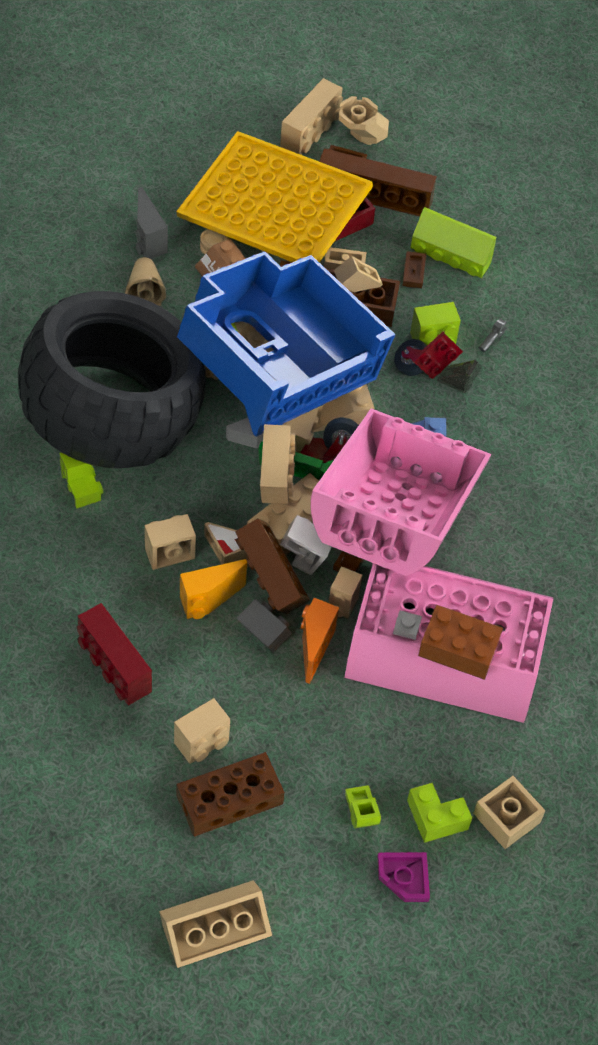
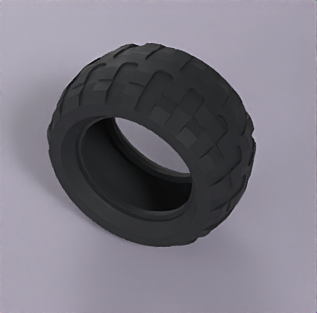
[18,291,206,469]

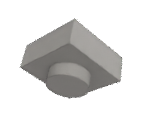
[393,610,422,640]

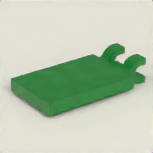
[258,441,333,481]

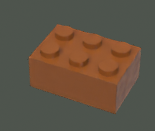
[418,604,503,680]

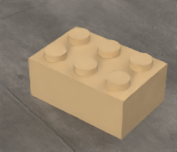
[260,424,296,504]

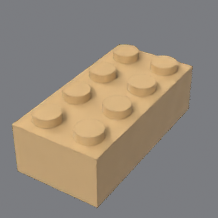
[280,78,343,155]
[247,473,319,555]

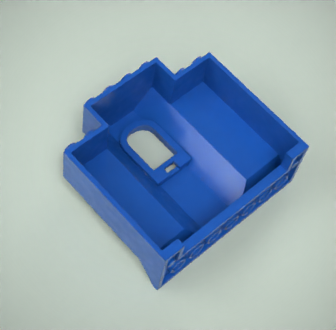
[177,251,396,437]

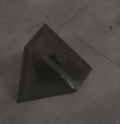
[437,360,482,394]

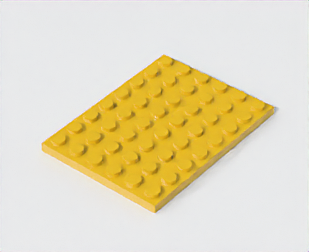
[176,131,373,262]

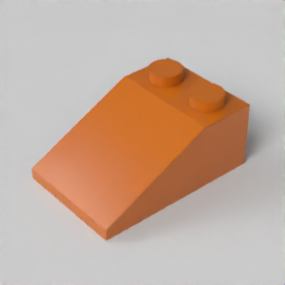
[301,598,339,684]

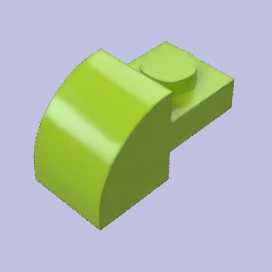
[345,785,381,829]

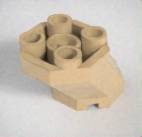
[339,96,389,145]

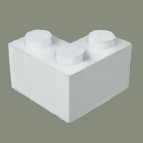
[280,515,332,575]

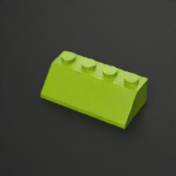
[411,207,497,278]

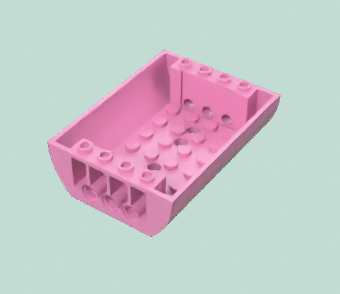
[311,409,491,576]
[344,563,553,723]

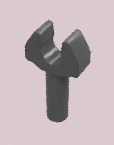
[478,318,507,352]

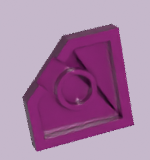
[377,852,430,902]

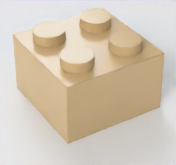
[145,514,196,570]
[174,698,230,764]
[474,776,545,849]

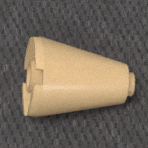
[125,257,166,306]

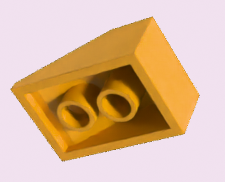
[180,559,247,619]

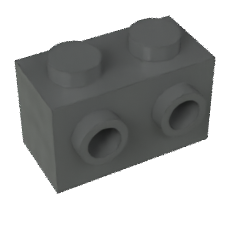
[237,599,292,653]

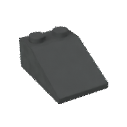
[135,187,168,259]

